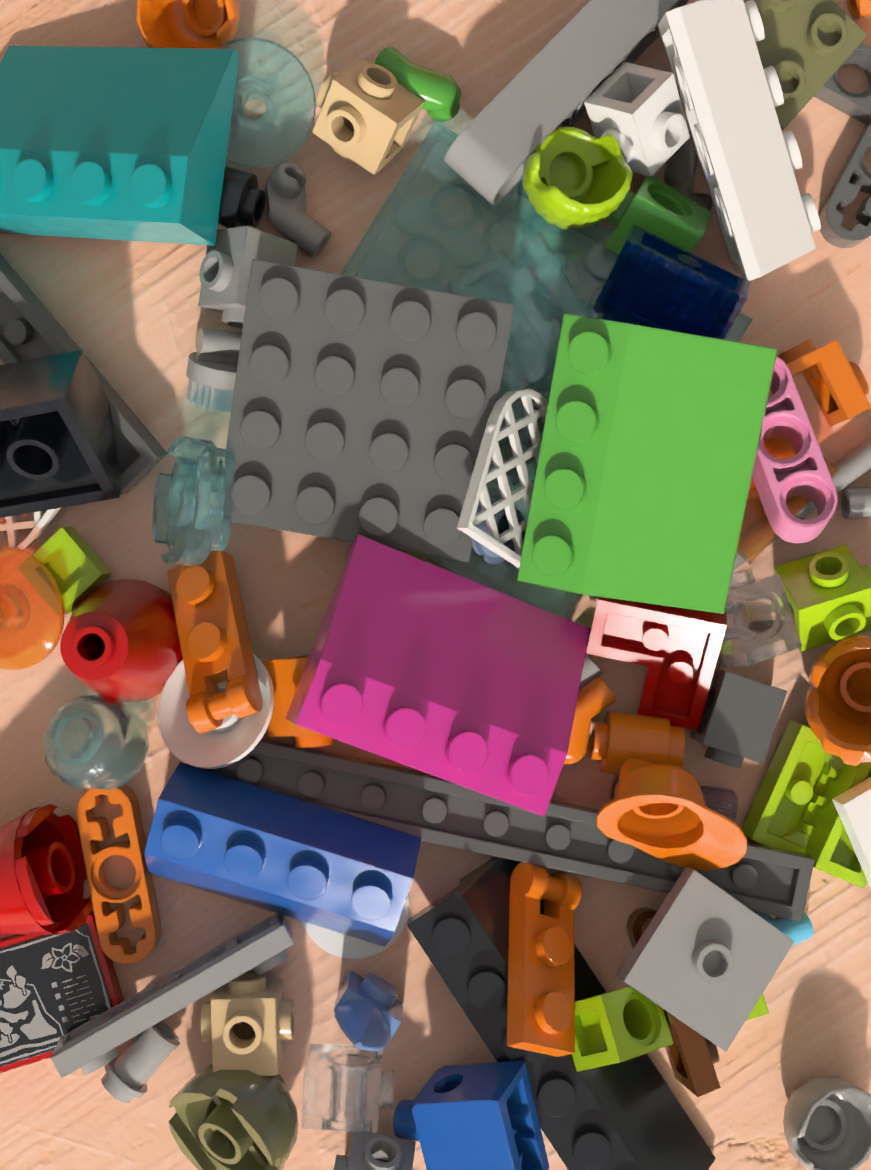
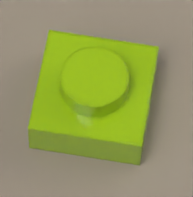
[18,526,112,616]

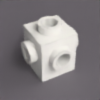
[584,62,690,177]

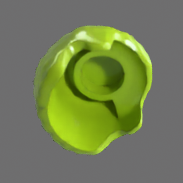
[522,126,633,230]

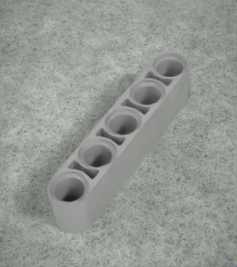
[444,0,689,205]

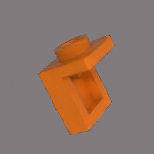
[777,339,871,427]

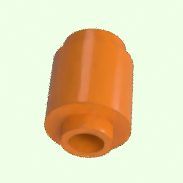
[589,711,685,775]

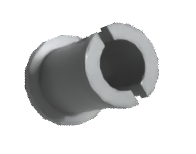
[101,1021,180,1103]

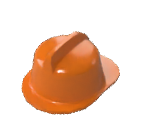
[596,758,747,871]

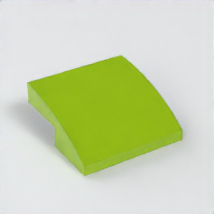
[741,720,871,889]

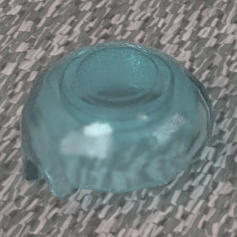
[44,695,149,791]

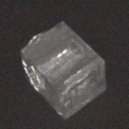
[716,568,802,669]
[301,1043,395,1133]

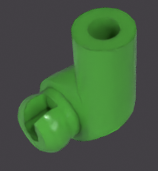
[374,47,461,122]

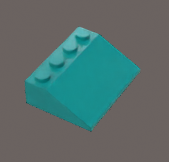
[0,46,240,246]

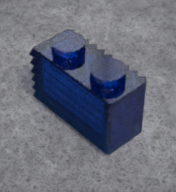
[593,225,750,340]

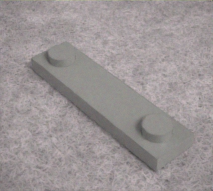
[51,913,294,1078]

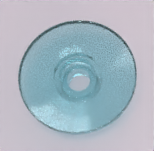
[216,37,316,168]

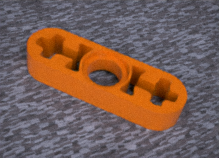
[76,781,162,965]

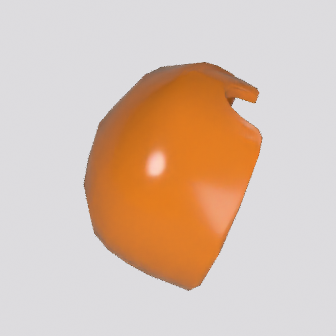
[136,0,241,49]

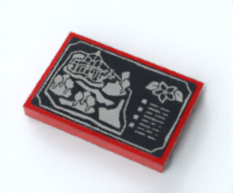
[0,911,124,1073]

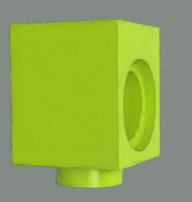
[572,986,674,1072]

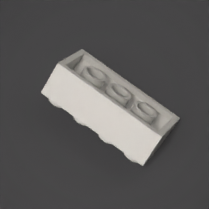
[658,0,821,281]

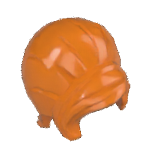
[804,635,871,766]

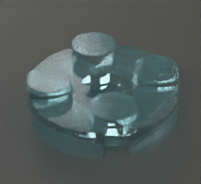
[153,436,234,567]

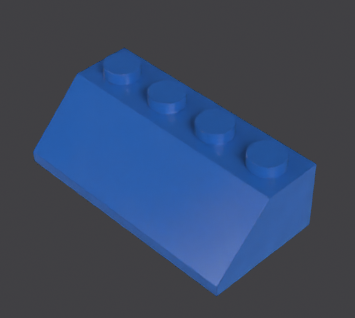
[144,762,421,947]

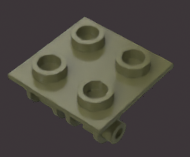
[743,0,868,131]

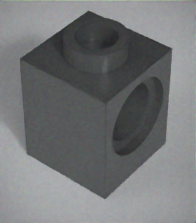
[691,668,787,769]

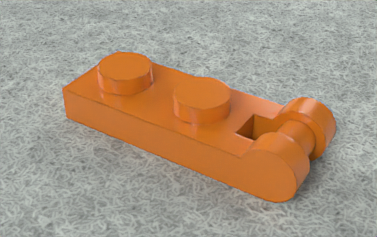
[167,548,263,734]
[507,862,582,1057]

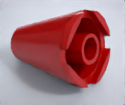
[60,579,183,703]
[0,804,93,935]

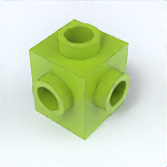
[774,544,871,652]

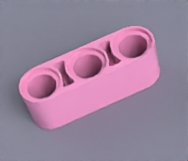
[752,357,838,544]

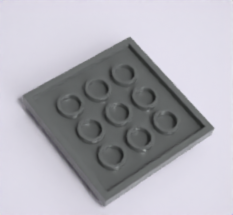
[216,259,515,562]

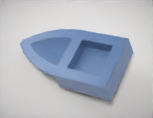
[334,970,403,1051]

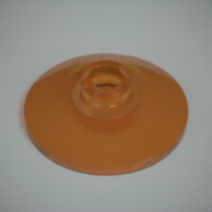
[0,546,64,670]

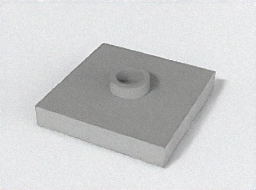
[616,867,795,1052]

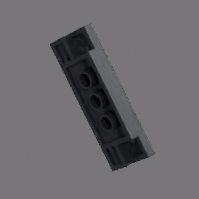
[407,856,716,1170]

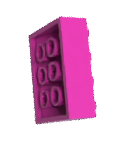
[285,534,590,817]

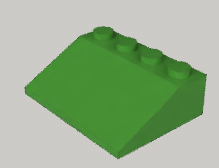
[517,314,778,614]

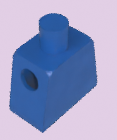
[393,1061,550,1170]

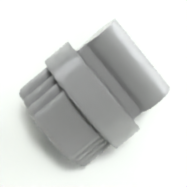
[186,328,242,412]

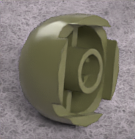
[169,1064,299,1170]

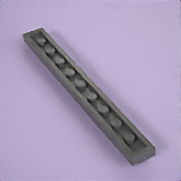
[188,738,815,922]

